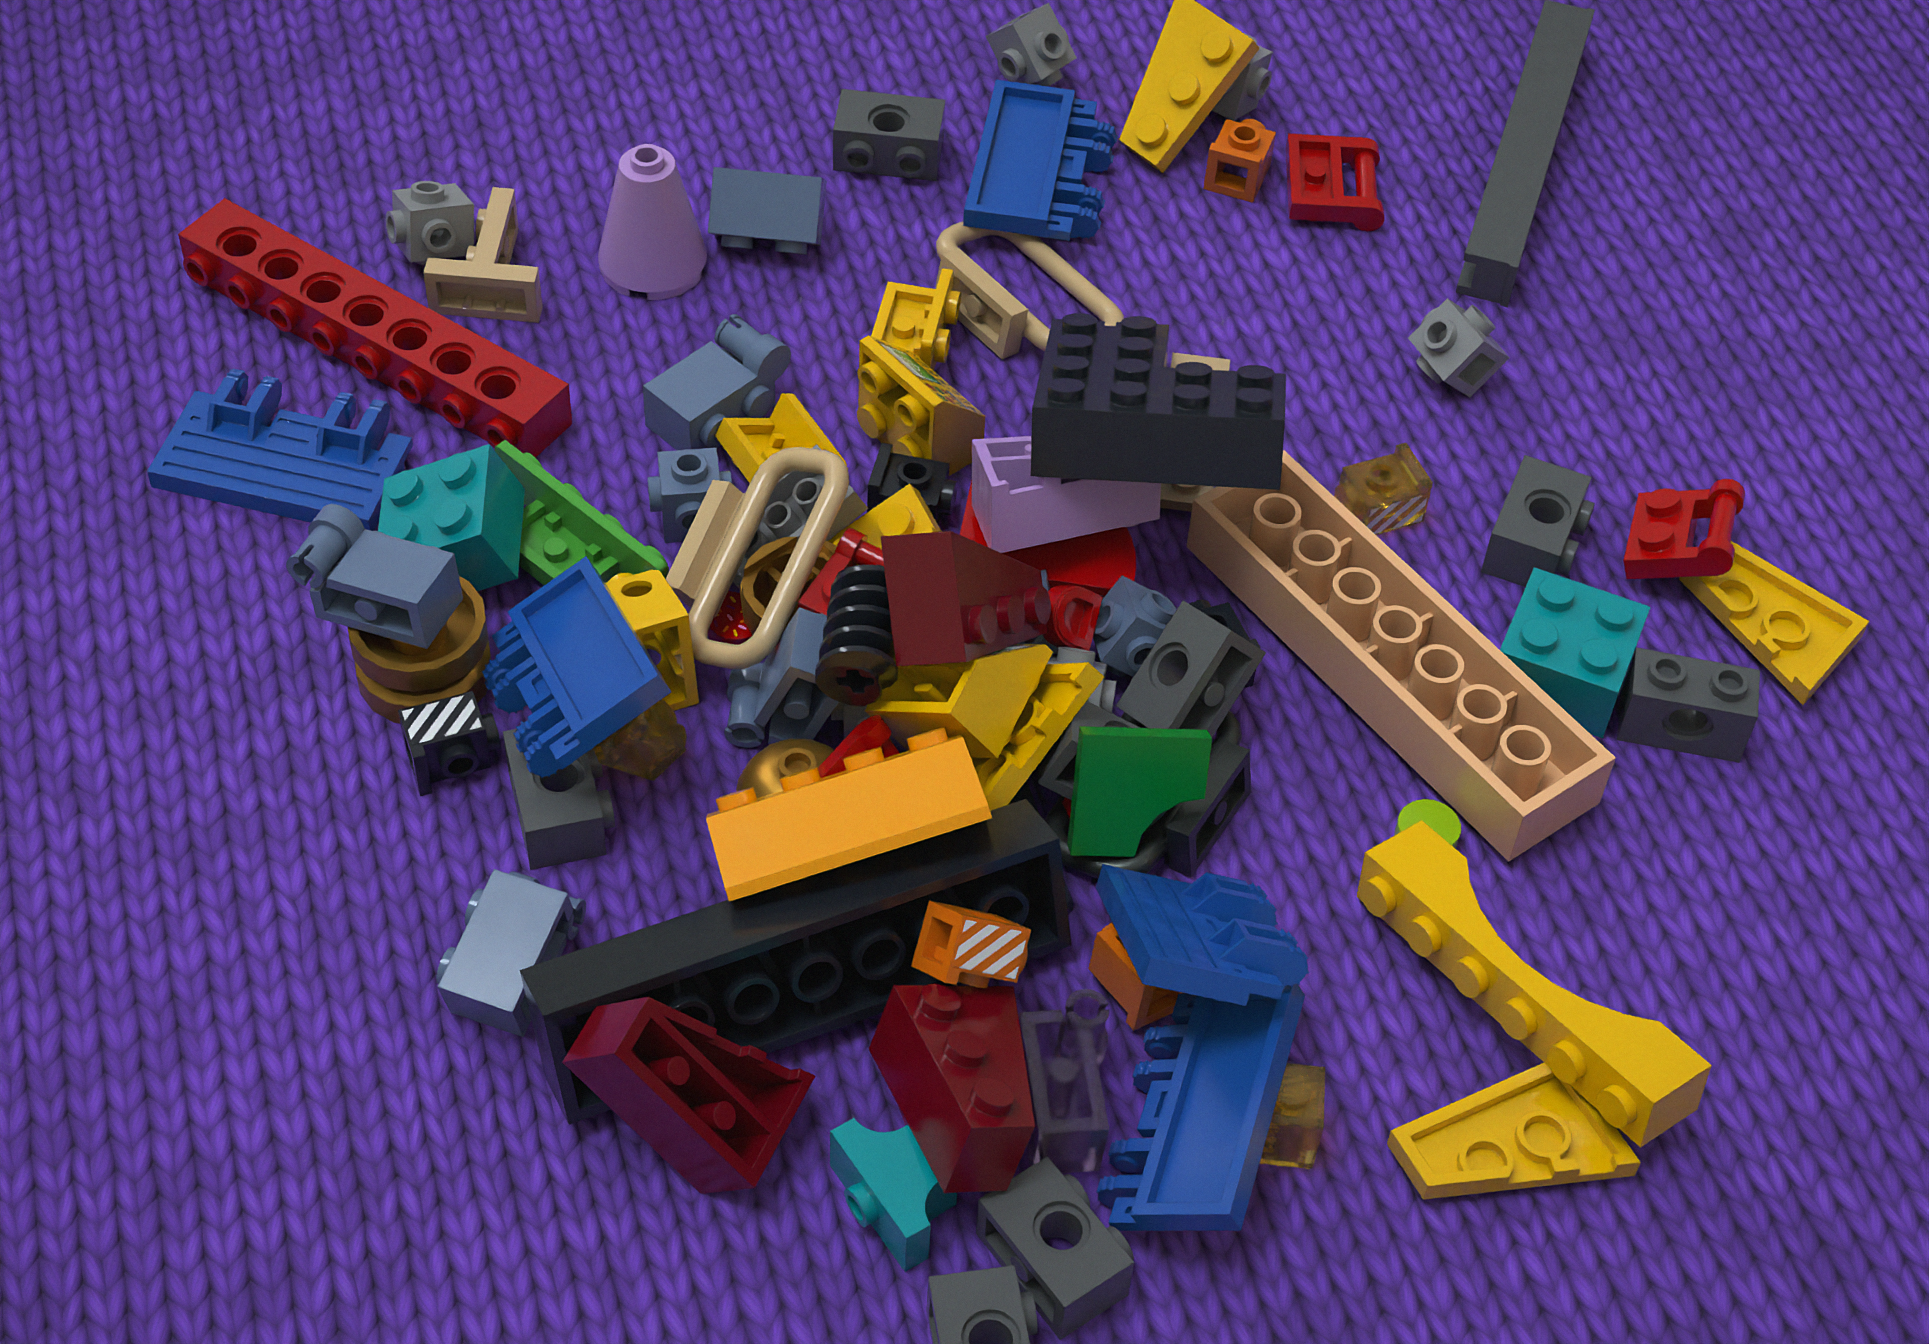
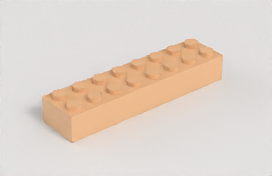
[1186,450,1616,862]

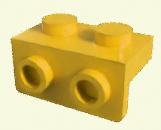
[871,268,961,371]
[715,393,847,483]

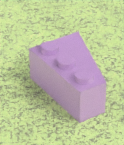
[972,436,1161,553]

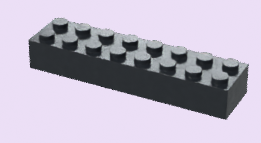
[520,799,1071,1124]

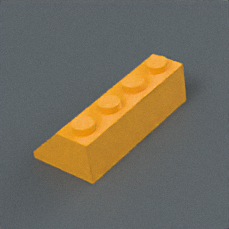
[706,727,992,902]

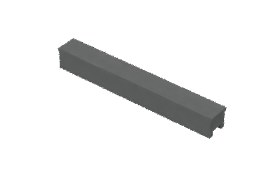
[1456,0,1595,307]

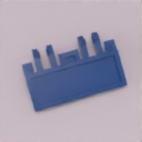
[963,80,1118,241]
[147,368,413,531]
[482,556,671,778]
[1096,864,1310,1006]
[1096,984,1305,1231]

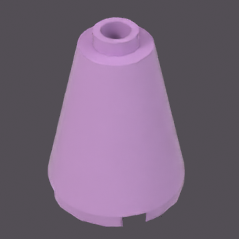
[598,144,707,300]

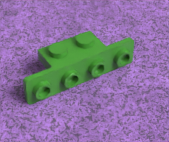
[495,440,669,585]

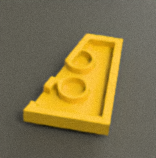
[1119,0,1260,173]
[1679,541,1869,705]
[971,662,1104,811]
[1387,1063,1641,1200]

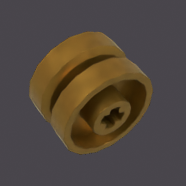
[348,576,492,724]

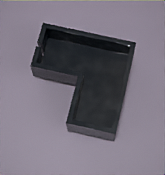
[1031,313,1286,490]

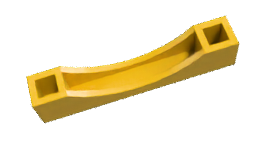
[1357,820,1712,1148]

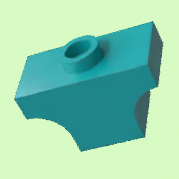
[830,1118,957,1272]

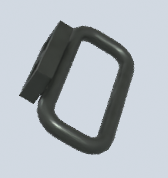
[1044,710,1251,879]

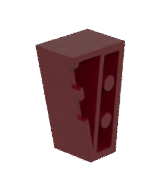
[881,531,1051,666]
[869,984,1035,1193]
[562,997,815,1194]

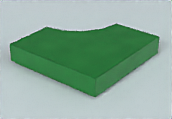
[1067,726,1212,857]

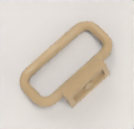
[935,221,1124,359]
[666,447,849,669]

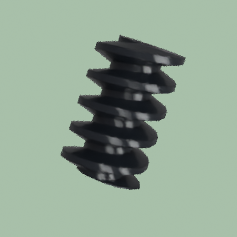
[815,565,898,707]

